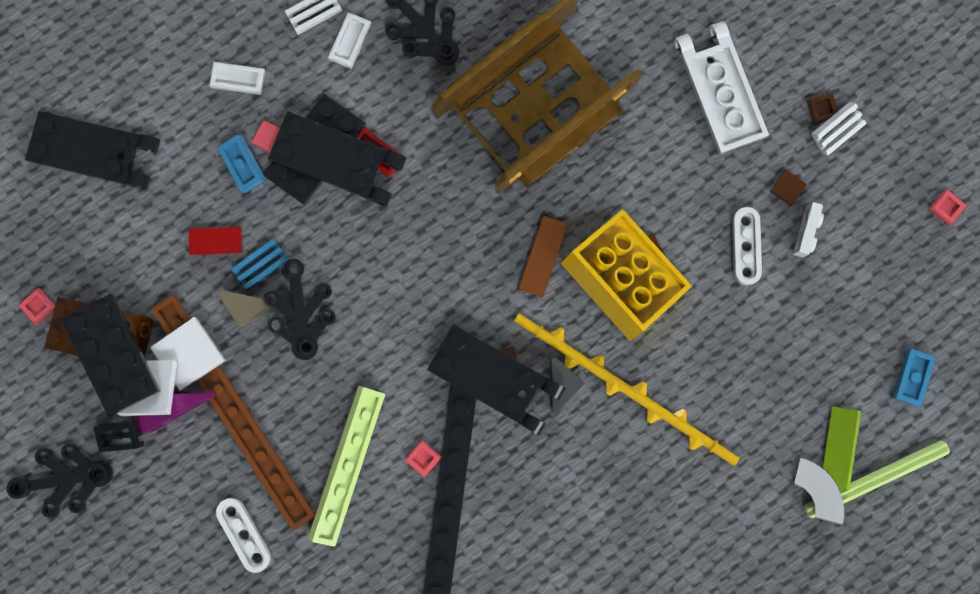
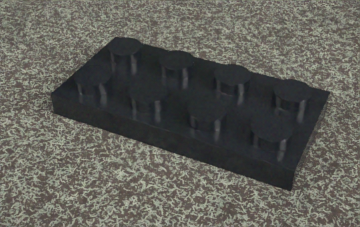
[263,93,366,206]
[60,294,161,417]

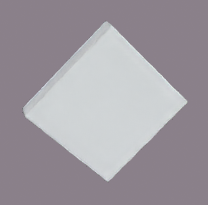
[150,317,226,391]
[117,360,177,416]

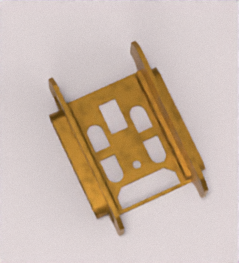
[431,0,643,194]

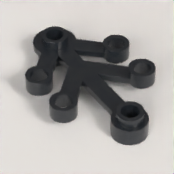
[385,0,459,65]
[263,259,336,360]
[6,444,113,518]

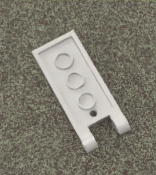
[674,21,769,155]

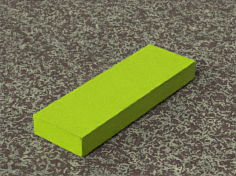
[823,407,861,490]

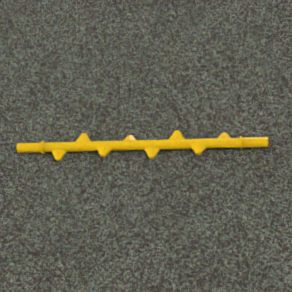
[514,313,740,466]

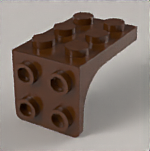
[44,297,154,358]

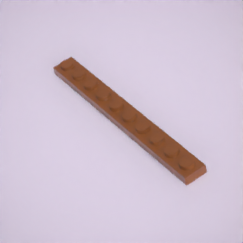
[151,295,316,531]

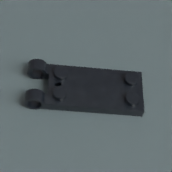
[25,111,161,190]
[268,111,407,207]
[427,324,566,435]

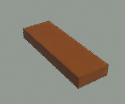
[518,216,568,298]

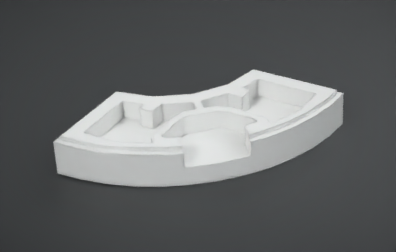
[794,458,844,525]

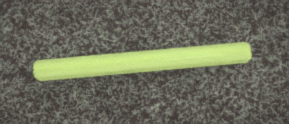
[803,441,950,518]

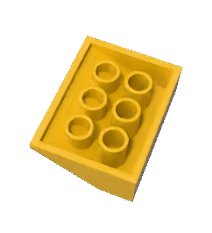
[561,209,692,341]

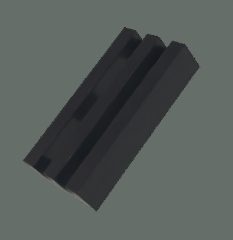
[93,420,145,453]

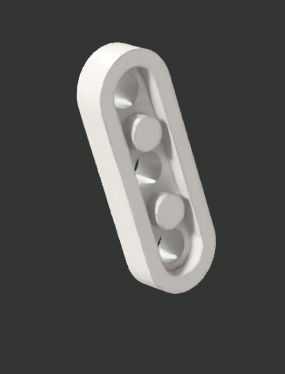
[732,207,762,286]
[216,498,271,573]

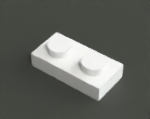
[793,202,824,258]

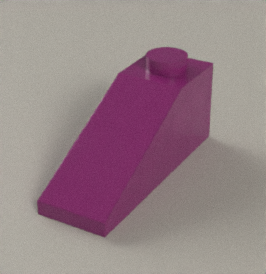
[130,391,217,435]

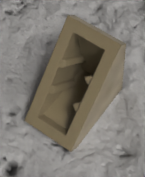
[218,290,275,328]

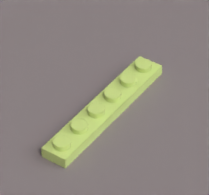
[308,386,385,547]

